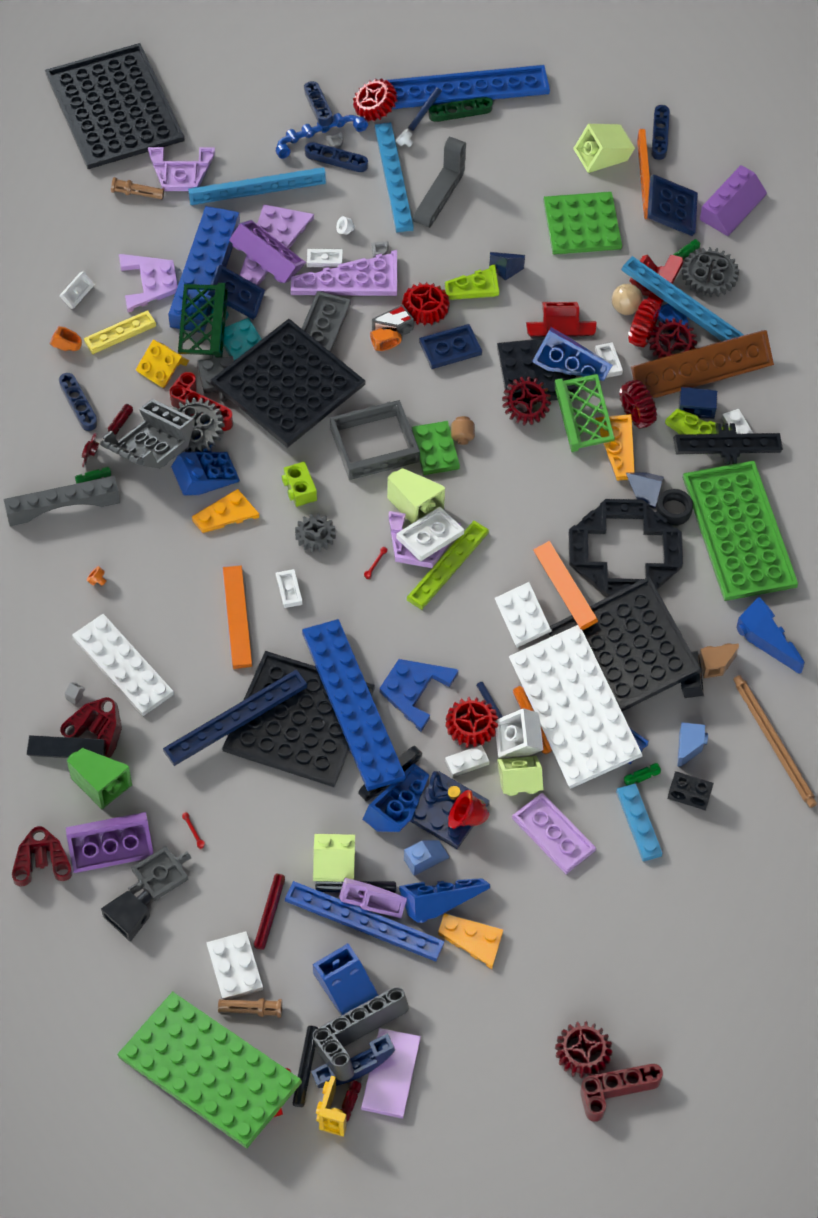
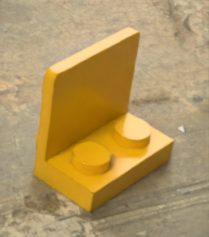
[136,339,190,388]
[316,1076,346,1137]

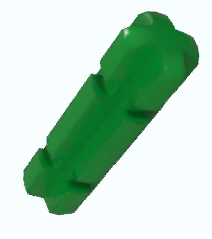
[673,239,701,260]
[75,466,111,484]
[623,763,661,786]

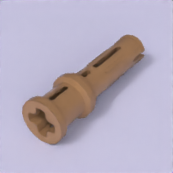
[111,177,165,200]
[218,998,283,1018]

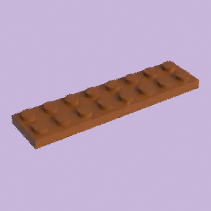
[631,330,774,399]

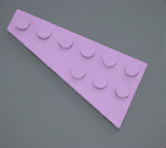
[240,205,314,286]
[291,250,397,296]

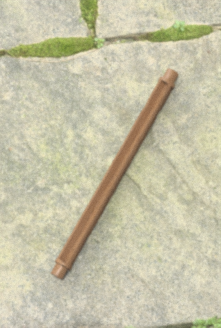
[733,675,817,808]

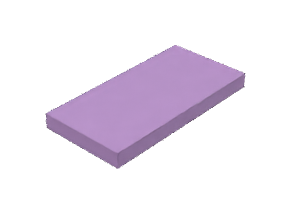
[512,793,596,874]
[361,1028,421,1119]

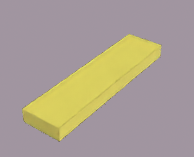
[84,310,156,354]

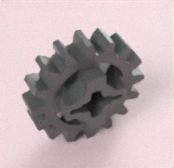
[295,514,336,552]

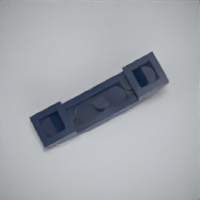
[311,1033,395,1088]

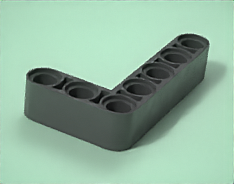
[413,137,466,228]
[312,987,409,1081]

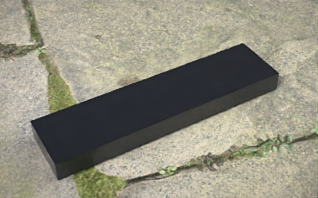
[26,735,107,758]

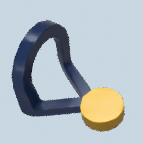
[429,771,461,799]

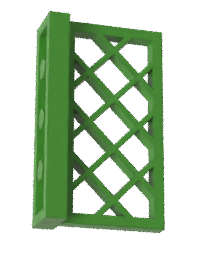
[555,374,615,452]

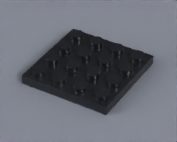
[497,338,580,403]

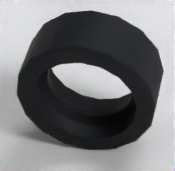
[657,489,693,526]

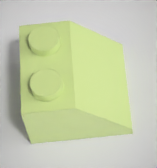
[497,755,543,796]
[313,834,355,882]

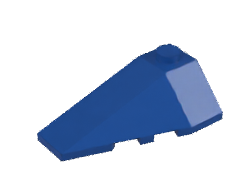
[532,328,613,381]
[736,597,805,674]
[362,763,429,832]

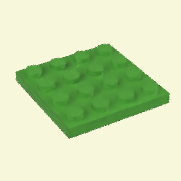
[543,192,622,255]

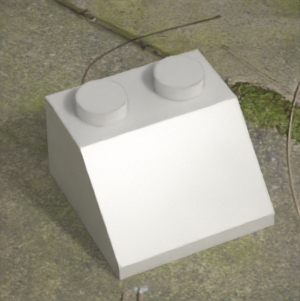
[494,708,543,758]

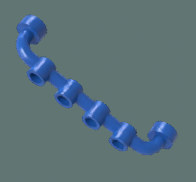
[275,113,368,159]

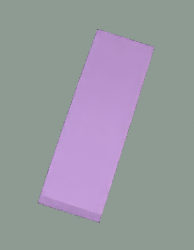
[339,878,407,918]

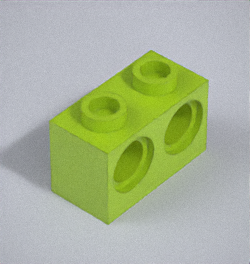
[281,461,317,507]

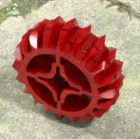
[353,78,398,122]
[402,282,450,326]
[628,299,660,348]
[445,697,498,748]

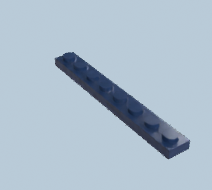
[163,670,307,766]

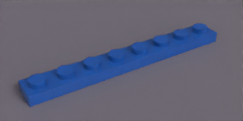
[285,881,445,962]

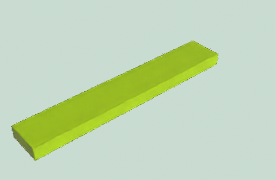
[407,521,489,610]

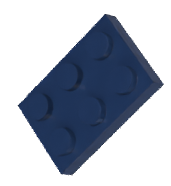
[207,264,265,320]
[419,324,482,370]

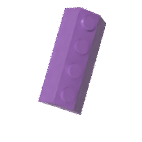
[700,165,767,236]
[229,220,306,283]
[66,812,154,873]

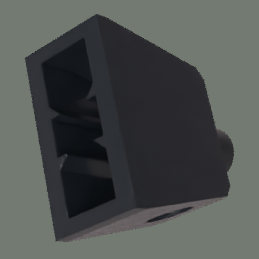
[101,890,153,942]

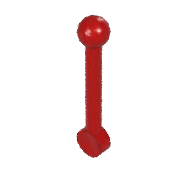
[364,547,388,579]
[182,812,205,849]

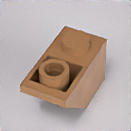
[699,643,739,678]

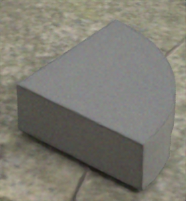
[326,132,343,149]
[371,241,389,258]

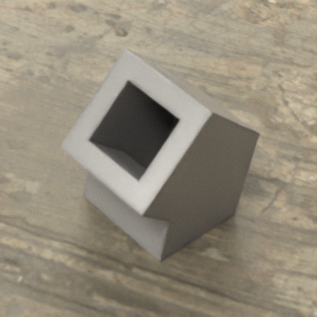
[65,682,85,705]

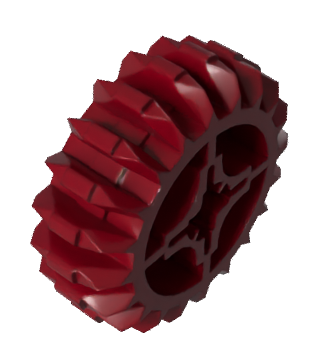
[648,318,698,359]
[502,376,551,426]
[619,380,657,429]
[555,1021,613,1079]

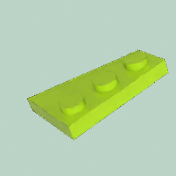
[444,264,499,300]
[665,409,730,434]

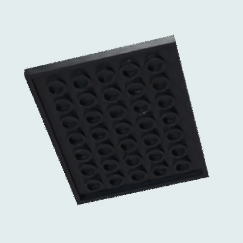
[45,43,185,169]

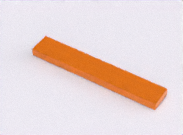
[637,129,650,219]
[533,541,598,630]
[223,565,252,669]

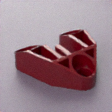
[60,697,122,758]
[12,826,73,886]

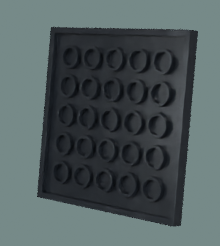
[211,319,365,448]
[549,576,702,712]
[222,651,375,787]

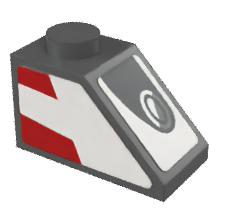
[372,305,414,336]

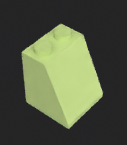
[573,124,635,173]
[387,468,445,524]

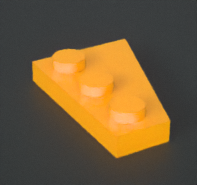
[192,489,260,533]
[438,913,503,969]

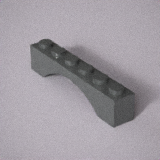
[4,476,120,526]

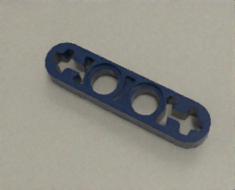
[304,81,333,126]
[651,105,670,160]
[305,142,368,172]
[59,373,97,431]

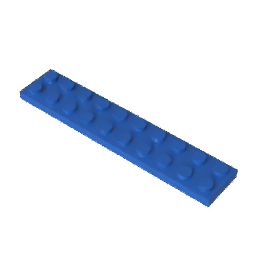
[387,65,550,109]
[302,619,405,791]

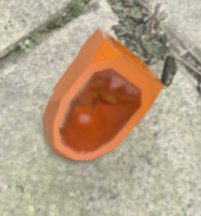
[49,326,82,351]
[370,328,402,351]

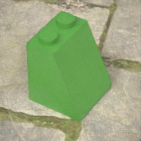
[67,748,132,810]

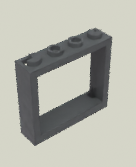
[330,400,420,480]

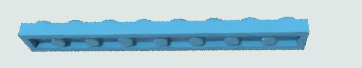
[375,122,413,233]
[188,167,326,205]
[621,256,744,341]

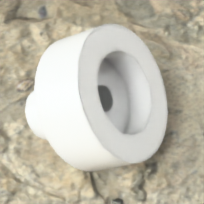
[396,129,413,147]
[336,216,355,235]

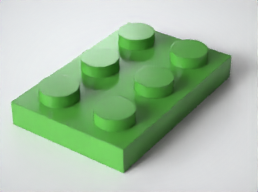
[412,421,460,475]

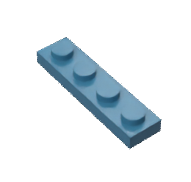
[616,784,663,862]

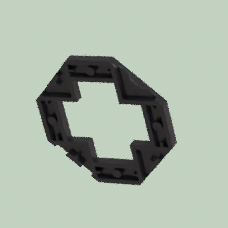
[568,499,683,597]

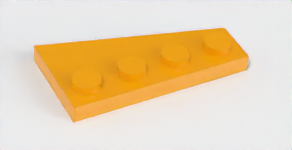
[595,414,635,481]

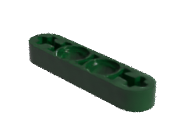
[429,97,493,122]

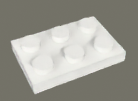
[396,507,464,562]
[495,582,552,648]
[206,931,263,1000]

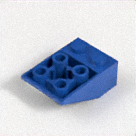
[171,452,240,495]
[313,943,379,1016]

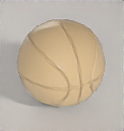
[611,284,643,315]

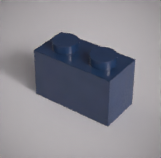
[679,387,718,419]

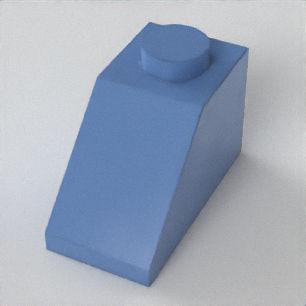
[677,723,708,767]
[404,840,449,876]

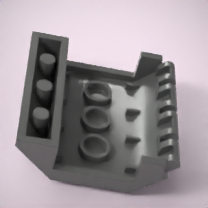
[100,399,195,469]

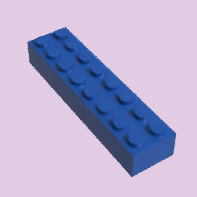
[168,206,240,333]

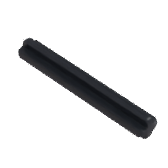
[315,881,396,893]
[292,1025,318,1108]

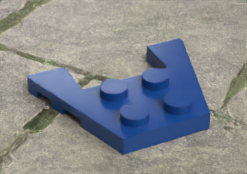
[379,659,459,732]

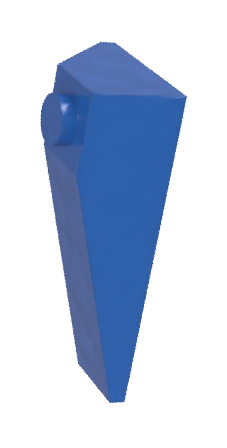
[399,878,491,923]

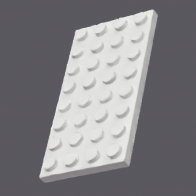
[509,625,642,789]

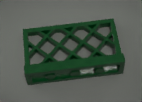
[178,283,228,357]

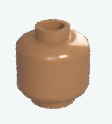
[451,416,475,445]

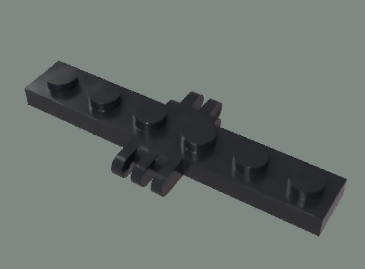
[673,423,783,464]

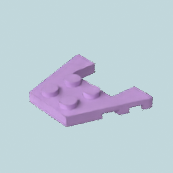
[148,147,215,191]
[119,254,178,312]
[388,511,461,568]

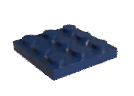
[647,174,698,236]
[410,771,490,849]

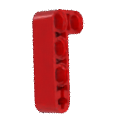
[170,372,233,431]

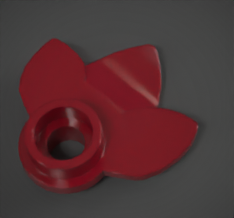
[81,433,100,467]

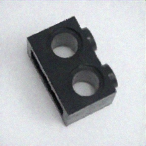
[681,651,704,698]
[667,771,714,811]

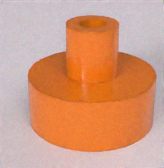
[86,566,107,586]

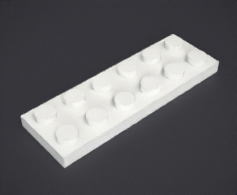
[72,614,174,717]

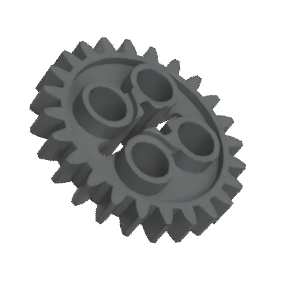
[682,247,739,297]
[173,398,225,452]

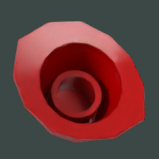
[448,790,490,829]

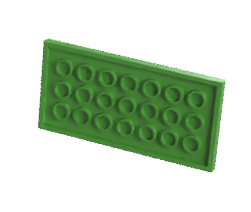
[682,461,798,601]
[117,991,302,1149]

